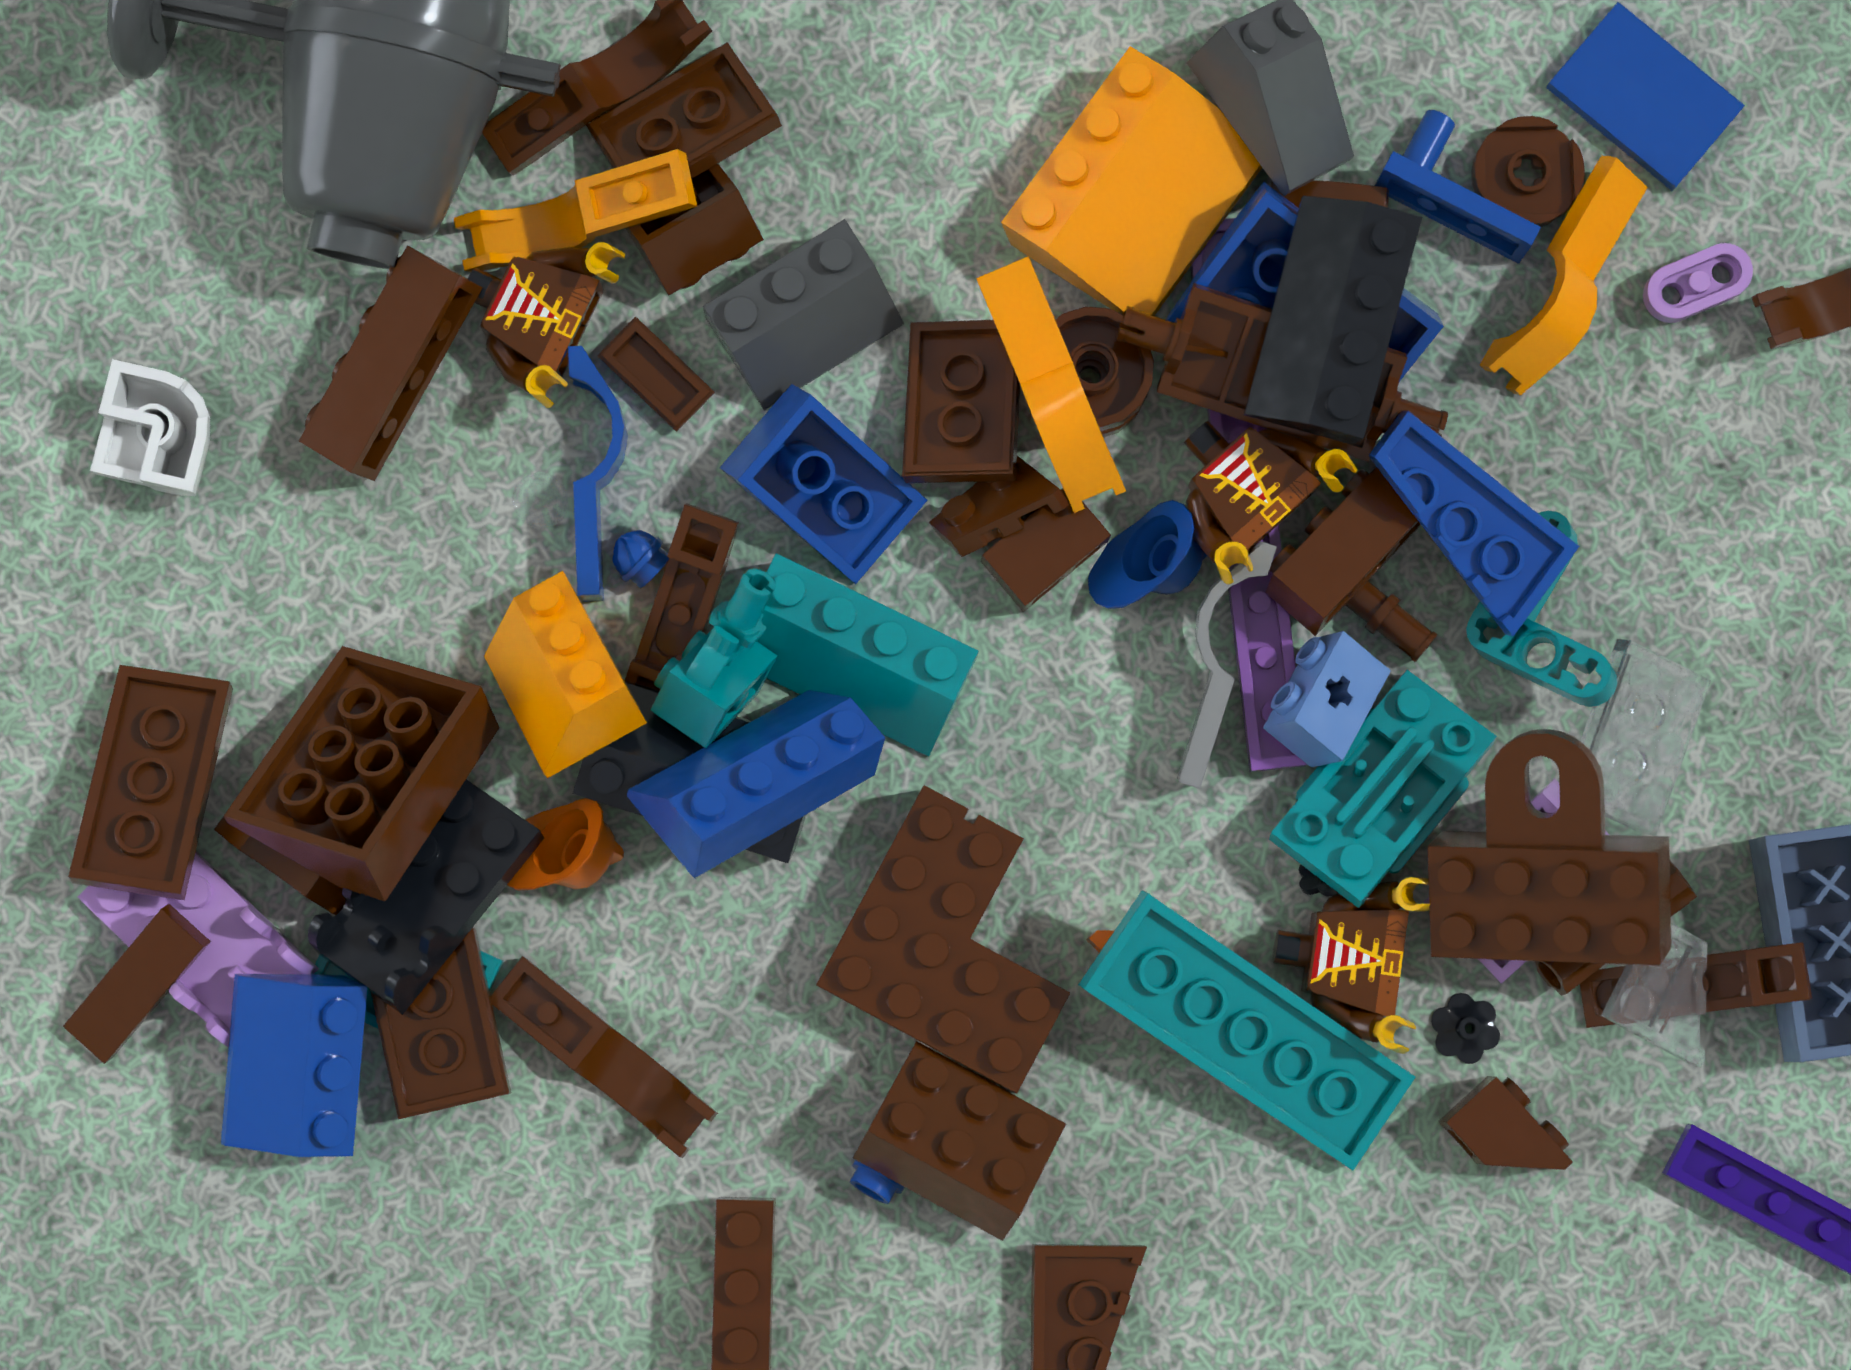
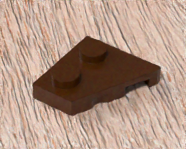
[929,455,1070,557]

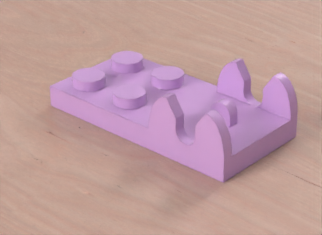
[78,851,319,1047]

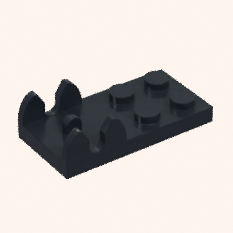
[308,779,544,1015]

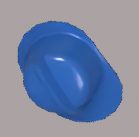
[1088,500,1207,609]

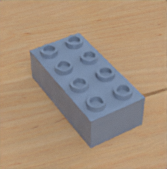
[1749,824,1851,1062]

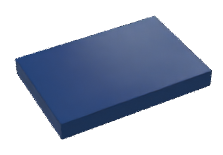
[1546,2,1745,191]

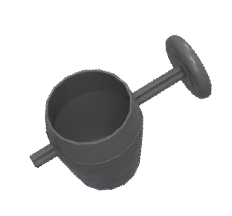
[107,0,561,269]

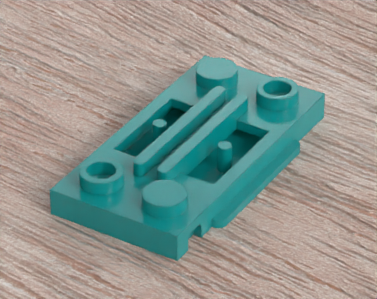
[1269,670,1497,908]

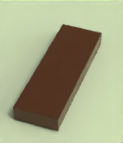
[63,904,211,1064]

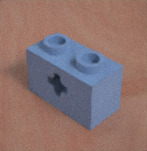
[1263,631,1391,767]

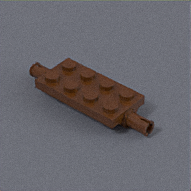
[1116,283,1448,462]

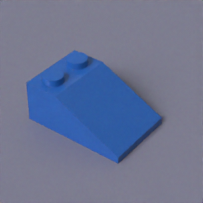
[720,384,928,584]

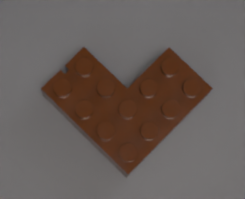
[816,785,1070,1094]

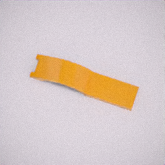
[453,149,697,272]
[1480,155,1648,395]
[976,256,1126,513]

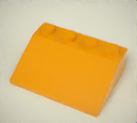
[1001,46,1262,316]

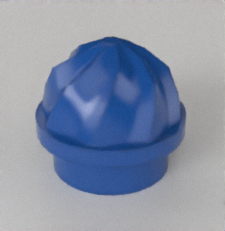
[612,530,669,589]
[849,1160,905,1204]

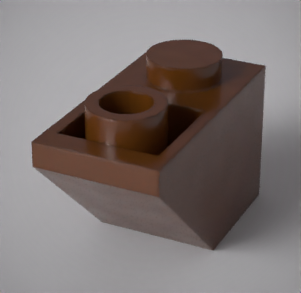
[1438,1076,1573,1170]

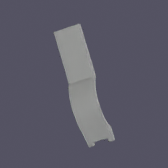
[1177,541,1277,789]

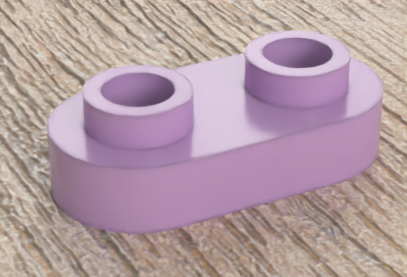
[1643,243,1753,323]

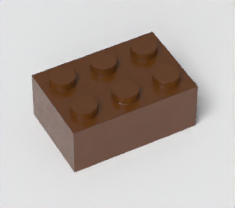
[853,1041,1066,1241]

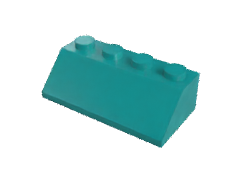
[757,553,979,757]

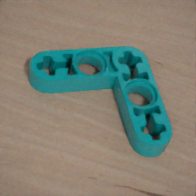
[1466,510,1617,707]

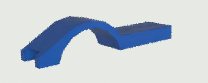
[568,346,628,602]

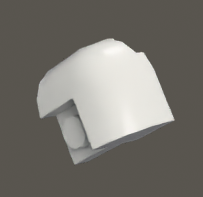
[90,359,210,496]

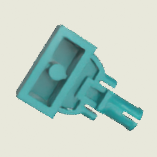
[651,569,778,748]

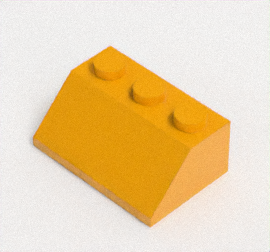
[484,571,647,778]

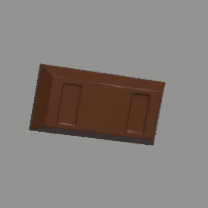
[597,316,715,432]

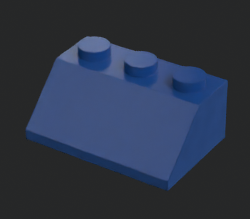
[221,974,367,1157]

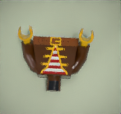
[468,242,625,408]
[1184,421,1357,584]
[1273,877,1430,1054]

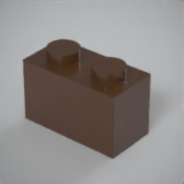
[981,488,1111,612]

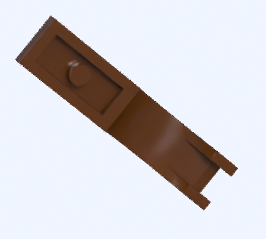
[482,0,712,176]
[1751,267,1851,349]
[490,956,718,1158]

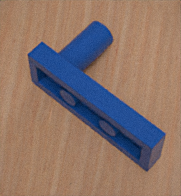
[1374,110,1541,264]

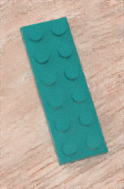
[1078,890,1416,1171]

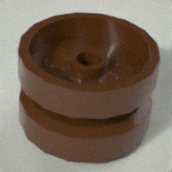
[1056,306,1154,438]

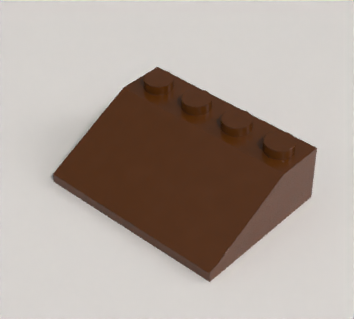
[224,646,500,901]

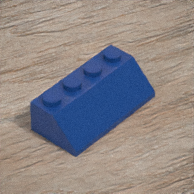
[627,690,885,879]

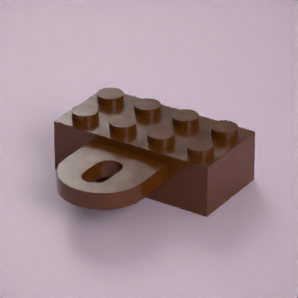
[1427,729,1671,966]

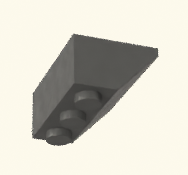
[703,219,904,411]

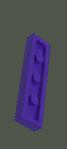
[1662,1124,1851,1275]

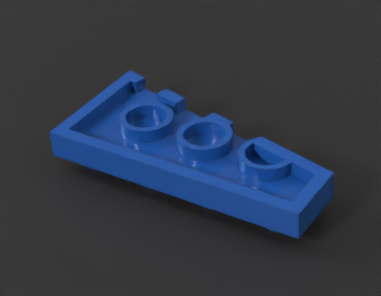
[1368,410,1579,637]

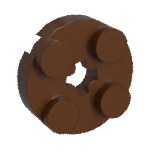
[1471,116,1585,227]

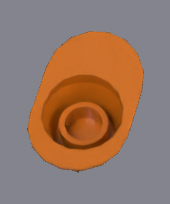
[507,798,624,891]

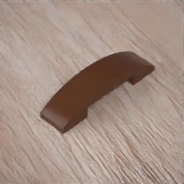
[625,503,739,691]
[1580,942,1812,1028]

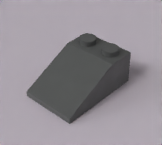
[1187,0,1354,196]

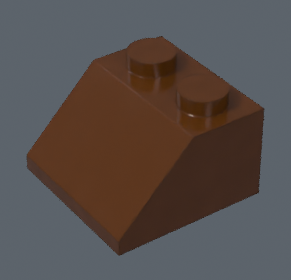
[626,164,764,296]

